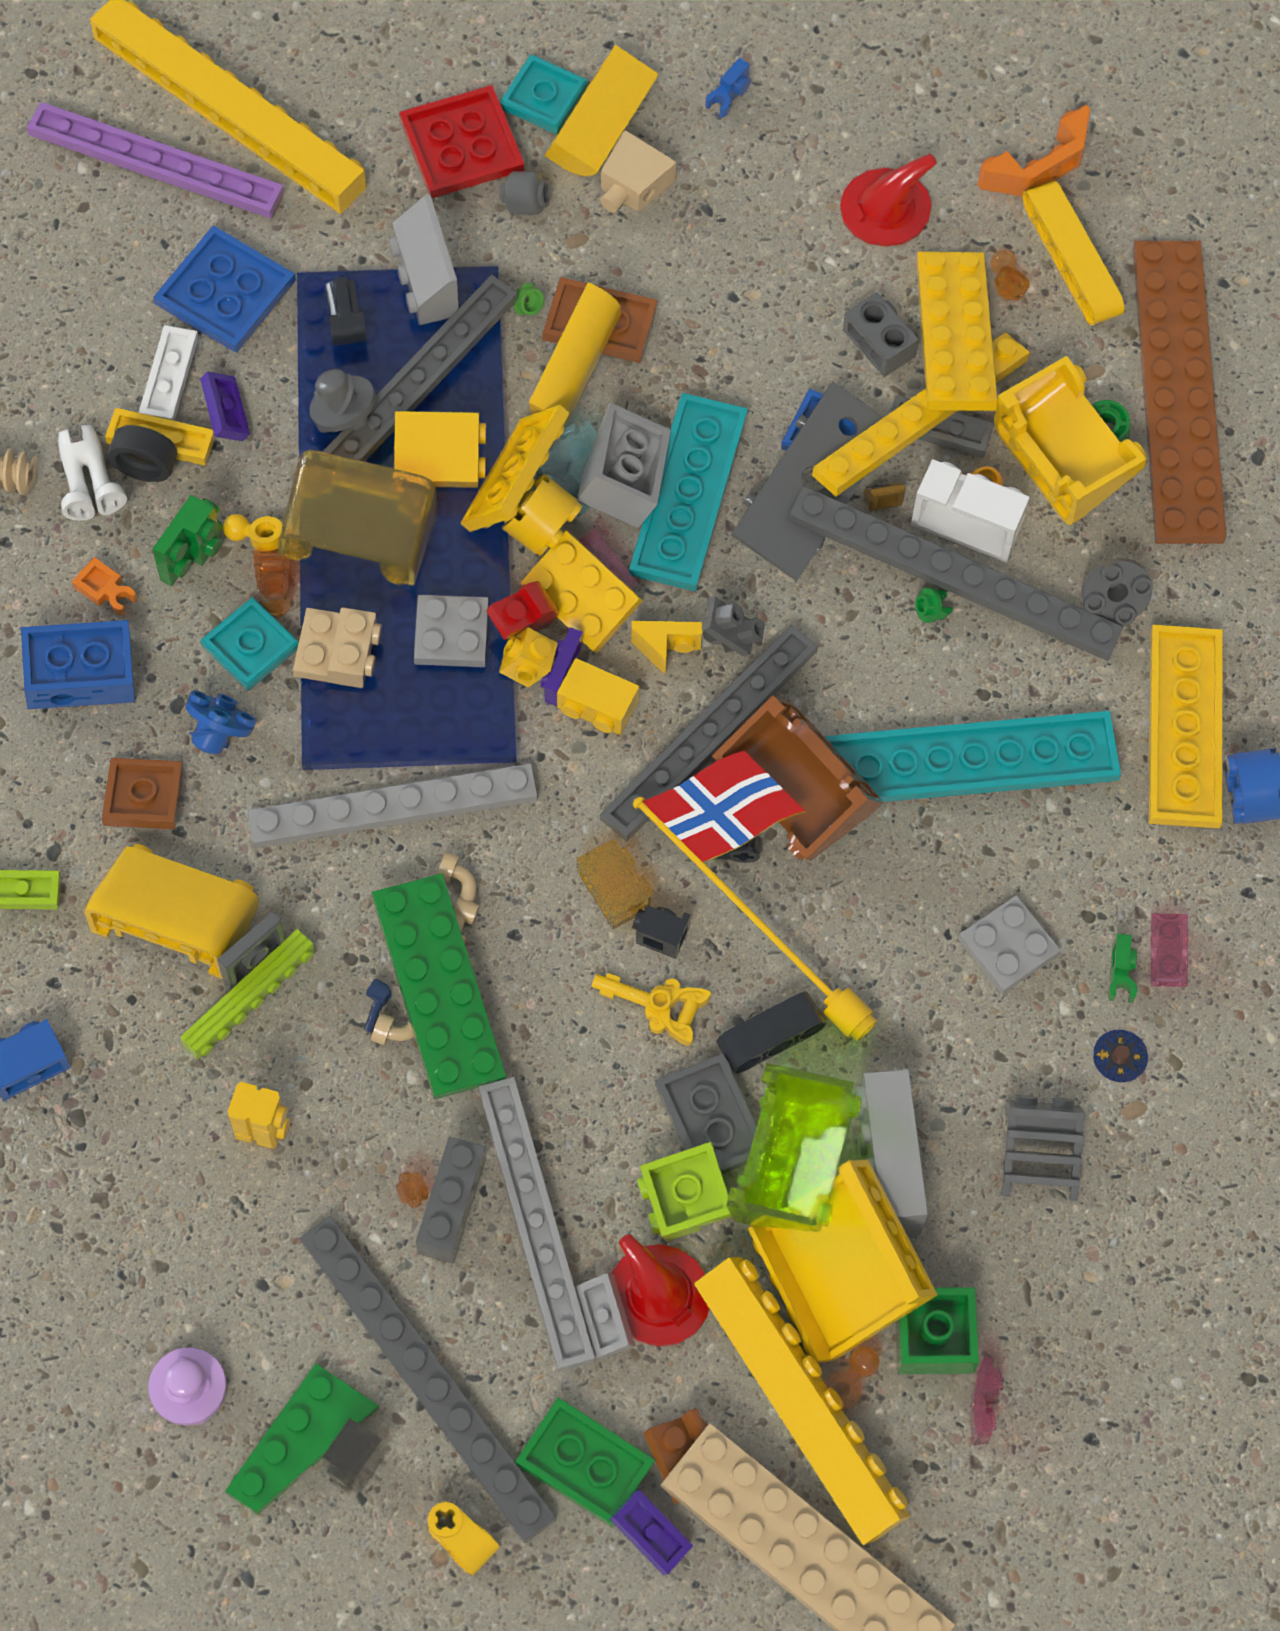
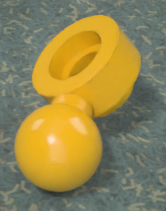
[223,514,285,552]

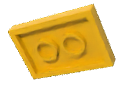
[521,530,643,653]

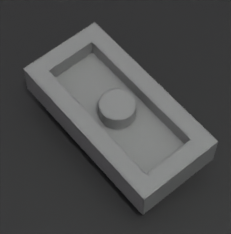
[575,1273,635,1360]

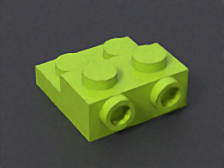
[637,1142,735,1242]

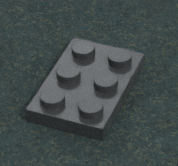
[655,1053,768,1174]

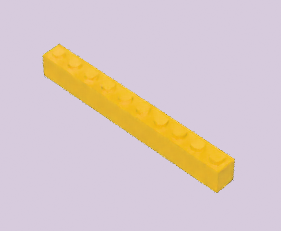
[90,0,366,214]

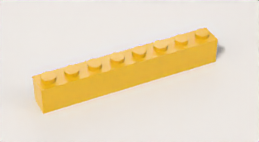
[694,1257,911,1545]

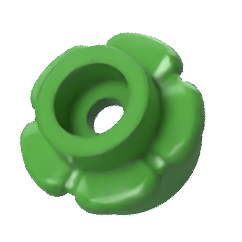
[513,283,544,316]

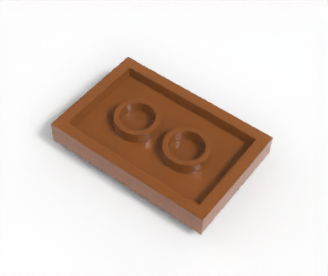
[542,277,658,363]

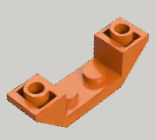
[977,104,1090,196]

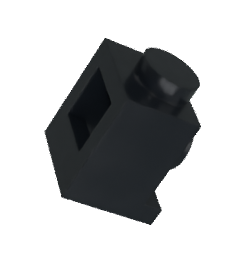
[632,905,691,959]

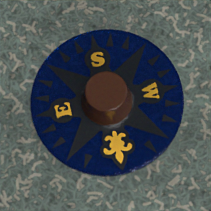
[1093,1030,1148,1082]

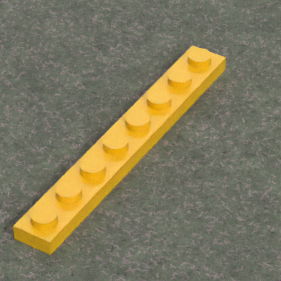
[812,332,1030,496]

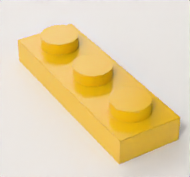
[105,408,215,466]

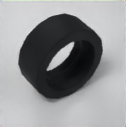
[107,425,178,482]

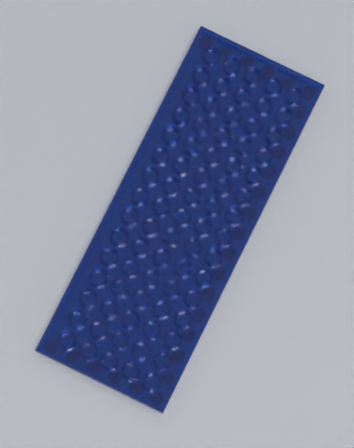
[297,266,517,770]

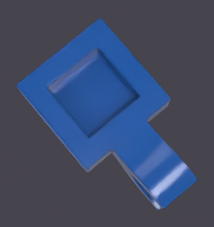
[705,57,751,118]

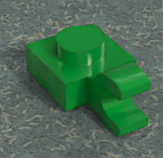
[1108,934,1138,1003]

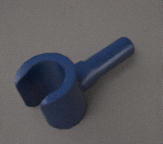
[364,978,392,1033]

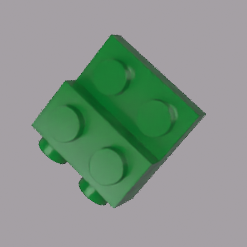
[152,495,223,587]

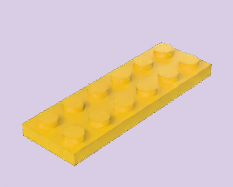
[916,251,997,411]
[1148,625,1223,829]

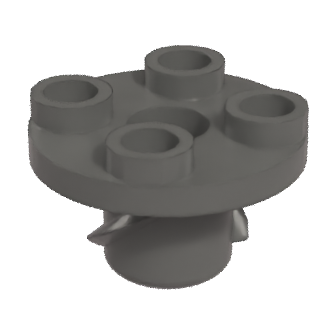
[310,369,376,433]
[1081,558,1153,626]

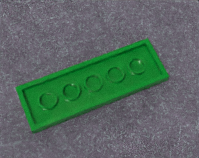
[371,873,506,1100]

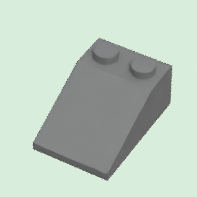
[577,402,671,528]

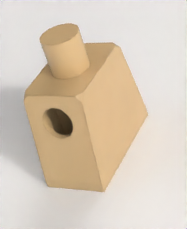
[600,130,677,213]

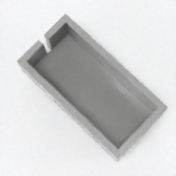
[853,1069,928,1236]

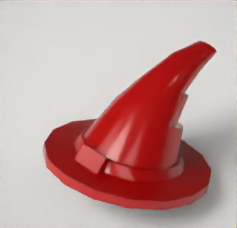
[840,153,937,247]
[612,1233,709,1347]

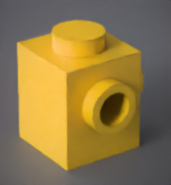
[499,627,557,688]

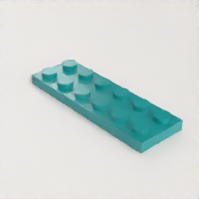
[629,393,748,592]

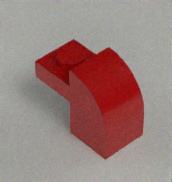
[486,581,559,640]

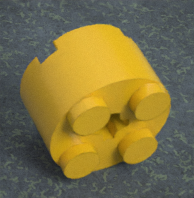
[501,473,582,556]

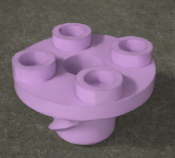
[148,1348,226,1425]

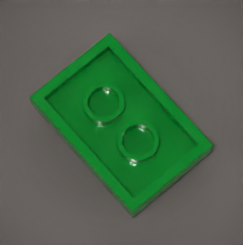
[515,1397,655,1528]

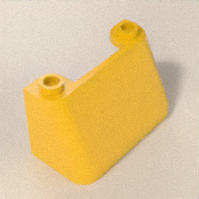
[994,356,1147,525]
[84,844,259,979]

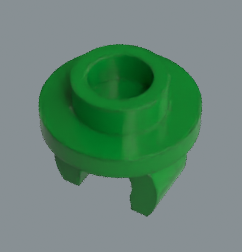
[915,588,953,623]

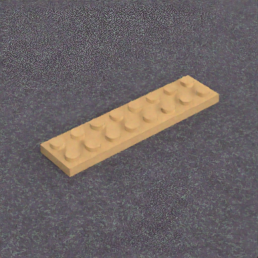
[660,1423,955,1631]

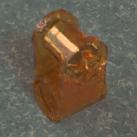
[253,548,292,617]

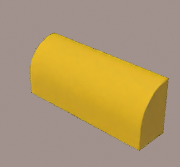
[544,44,659,176]
[529,282,622,432]

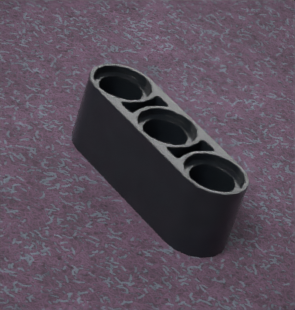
[716,991,827,1074]

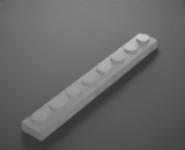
[247,763,537,848]
[478,1077,595,1372]

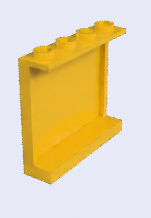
[748,1160,937,1363]

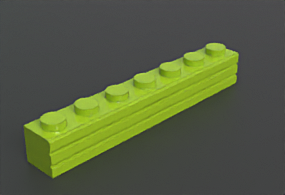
[180,929,315,1059]

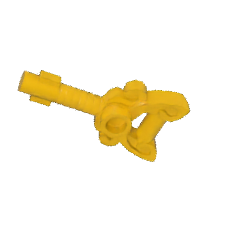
[591,973,711,1046]

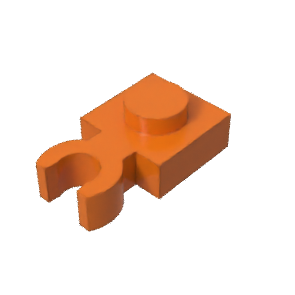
[71,557,137,616]

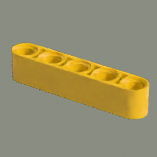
[1022,181,1125,326]

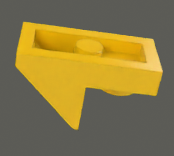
[631,621,702,673]

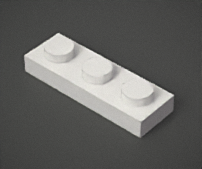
[139,325,198,421]

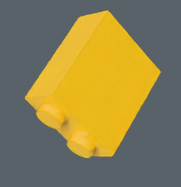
[394,411,486,488]

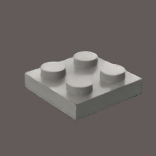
[414,595,489,667]
[958,895,1061,995]

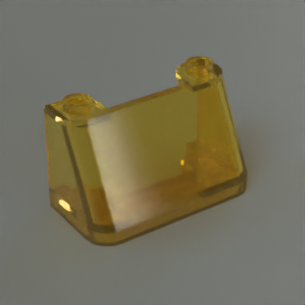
[278,450,436,586]

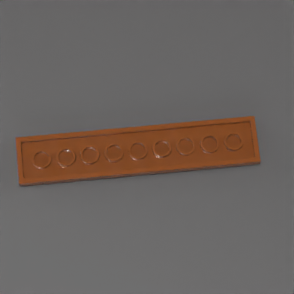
[1133,241,1226,544]

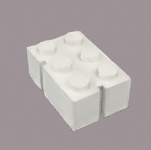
[911,459,1030,563]

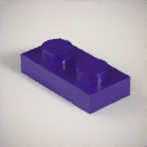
[200,371,250,442]
[540,627,583,706]
[609,1490,693,1576]

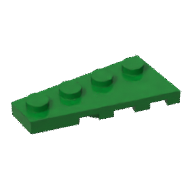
[225,1363,379,1515]

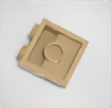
[293,607,382,688]

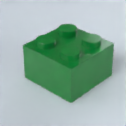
[895,1287,979,1375]

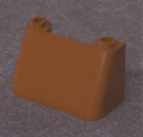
[712,695,883,861]

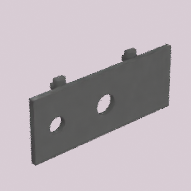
[731,382,883,581]

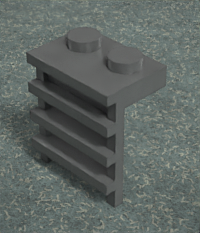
[1002,1095,1085,1201]

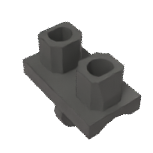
[702,596,765,656]

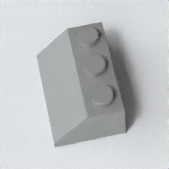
[388,195,459,325]

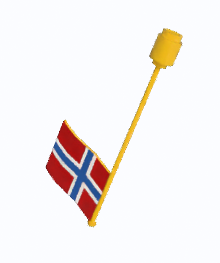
[633,751,878,1042]

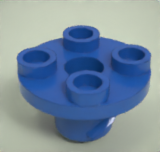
[185,690,257,754]

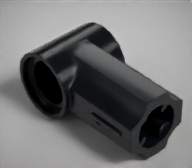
[326,277,367,346]

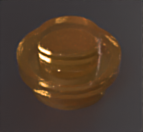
[396,1171,428,1208]

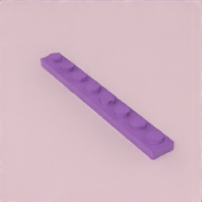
[27,102,284,219]

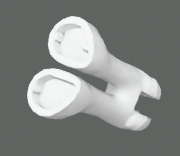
[58,425,127,521]

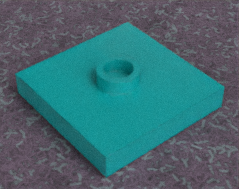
[499,54,588,135]
[200,596,299,691]

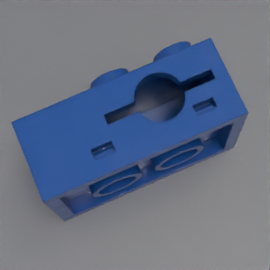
[21,620,135,710]

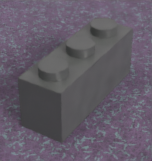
[416,1136,486,1264]

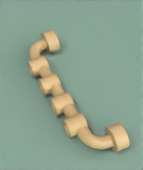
[371,852,479,1046]

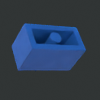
[0,1019,71,1101]

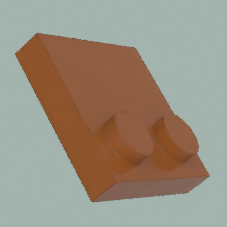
[102,758,183,829]

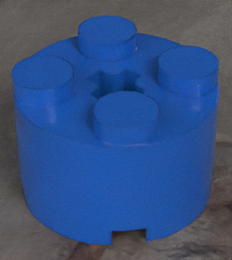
[1225,747,1280,824]

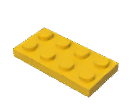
[460,404,570,532]

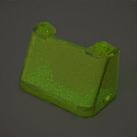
[726,1063,862,1232]

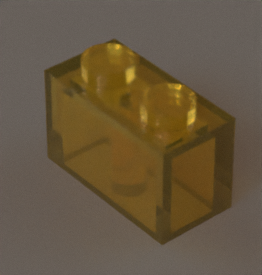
[577,838,653,930]

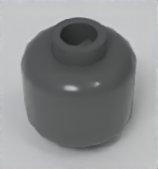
[499,171,551,215]

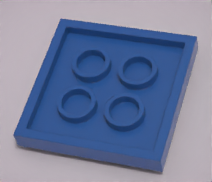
[153,225,296,353]

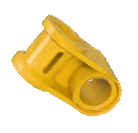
[428,1502,500,1576]

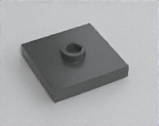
[217,911,285,990]

